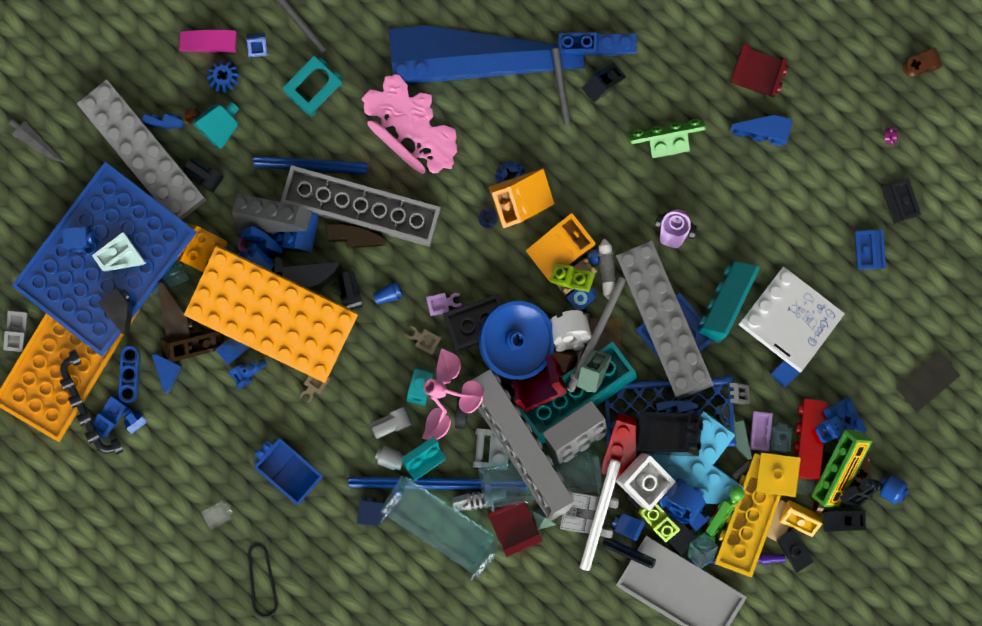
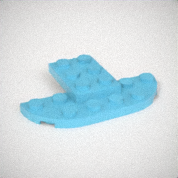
[643,411,745,504]

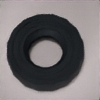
[455,396,467,429]

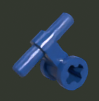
[228,360,267,389]

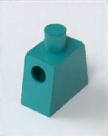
[191,102,239,149]
[407,366,435,407]

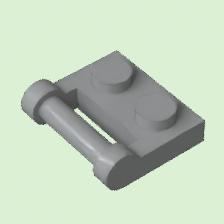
[473,428,508,470]

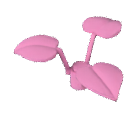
[422,349,484,440]

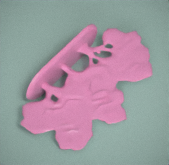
[362,74,457,174]

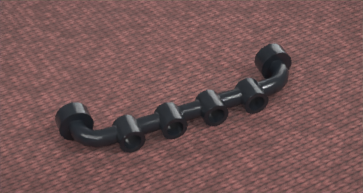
[59,350,124,455]

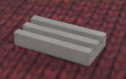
[730,383,750,405]

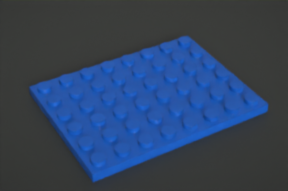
[12,162,197,357]

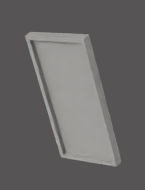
[616,535,747,626]

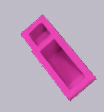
[179,30,237,53]

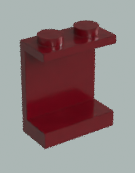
[730,44,789,97]
[510,354,567,412]
[488,497,542,557]

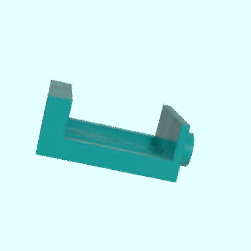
[282,56,343,118]

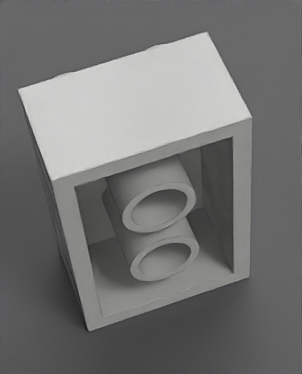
[543,401,608,464]

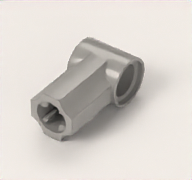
[370,407,412,439]

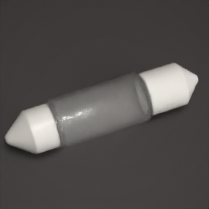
[598,239,616,300]

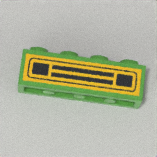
[812,430,873,508]

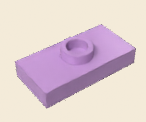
[749,411,773,452]

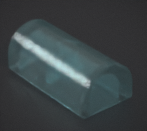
[152,262,189,295]

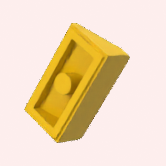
[779,500,823,537]

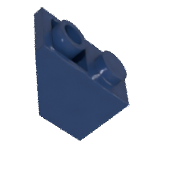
[357,497,399,526]

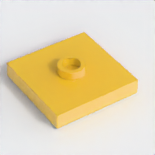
[756,453,801,497]

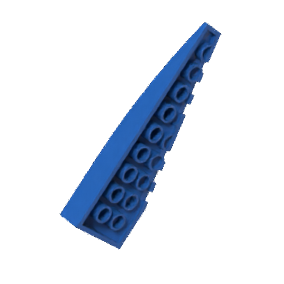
[389,25,585,85]

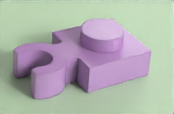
[426,293,462,317]

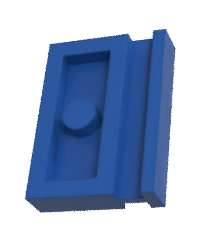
[854,230,886,270]

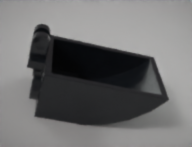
[274,257,342,291]
[636,412,703,456]

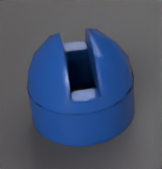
[586,249,599,264]

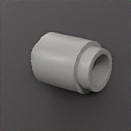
[375,446,404,471]

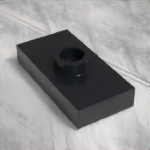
[776,529,813,573]

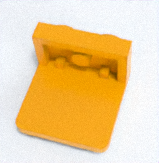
[176,223,227,273]

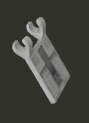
[560,492,619,538]

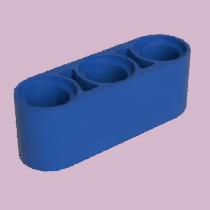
[118,346,141,404]

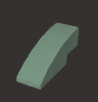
[715,404,752,460]

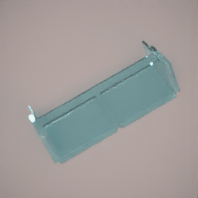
[478,451,602,512]
[381,476,499,580]

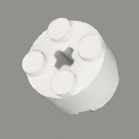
[550,310,592,352]

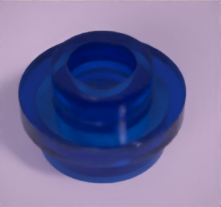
[478,209,498,228]

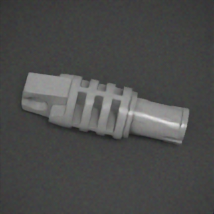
[452,489,507,511]

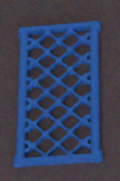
[605,375,737,448]

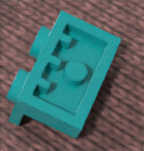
[401,436,446,480]

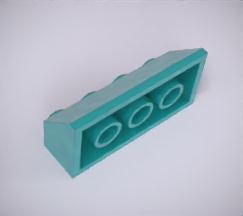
[698,261,760,343]

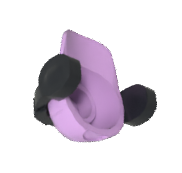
[654,209,697,248]

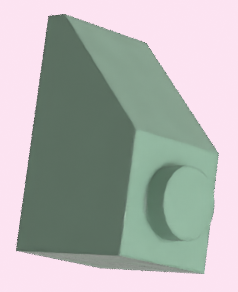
[577,350,612,393]

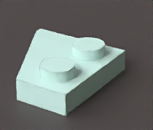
[92,232,146,272]

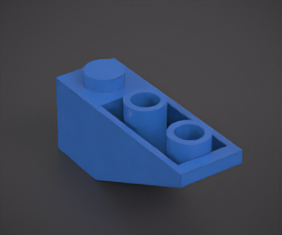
[729,115,793,146]

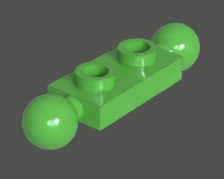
[700,486,745,547]

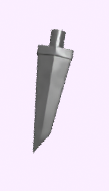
[9,119,64,162]

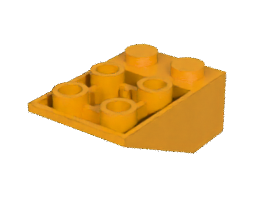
[489,168,554,228]
[526,213,596,281]

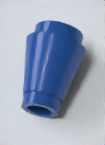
[373,282,403,305]

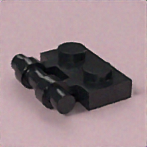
[840,477,882,507]

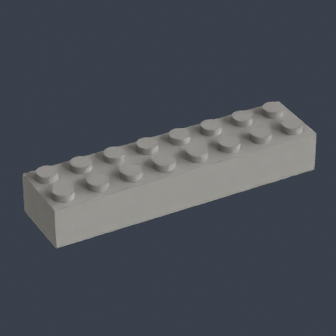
[77,80,206,220]
[281,165,441,247]
[616,241,714,401]
[471,370,574,521]

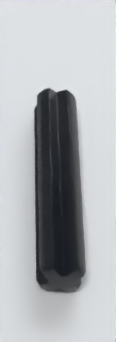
[602,538,656,569]

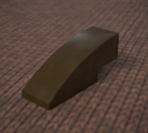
[326,224,387,249]

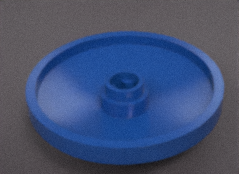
[479,301,555,380]

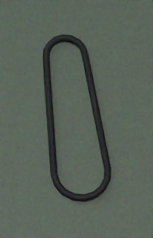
[248,545,278,618]

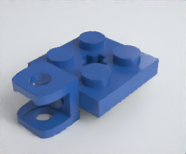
[815,397,867,443]

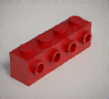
[793,399,828,481]

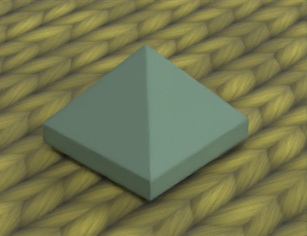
[533,509,556,530]

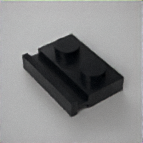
[881,178,921,224]

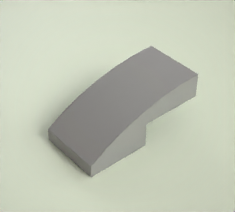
[3,310,29,352]

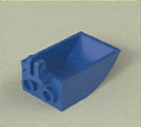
[253,438,323,506]

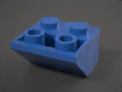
[271,213,318,253]

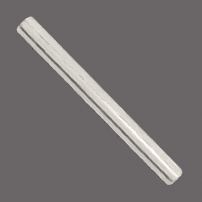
[580,459,621,571]

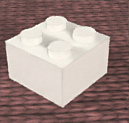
[616,452,676,511]

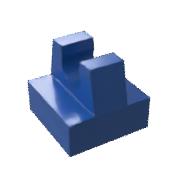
[123,408,147,434]

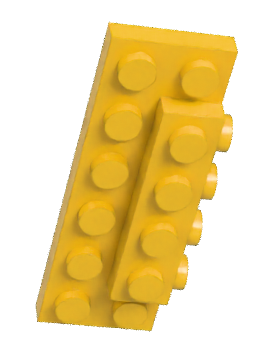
[714,453,781,577]

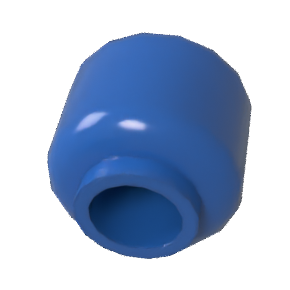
[880,475,909,504]

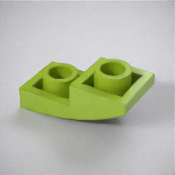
[549,263,595,292]
[638,503,680,542]

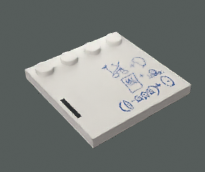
[739,266,845,373]

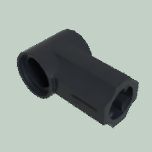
[183,157,224,193]
[337,271,363,310]

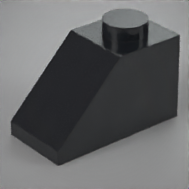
[582,63,626,102]
[98,288,133,334]
[823,511,866,532]

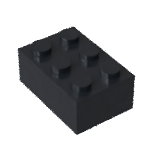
[443,294,501,352]

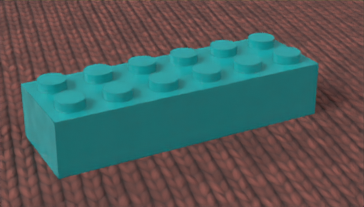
[518,341,637,444]

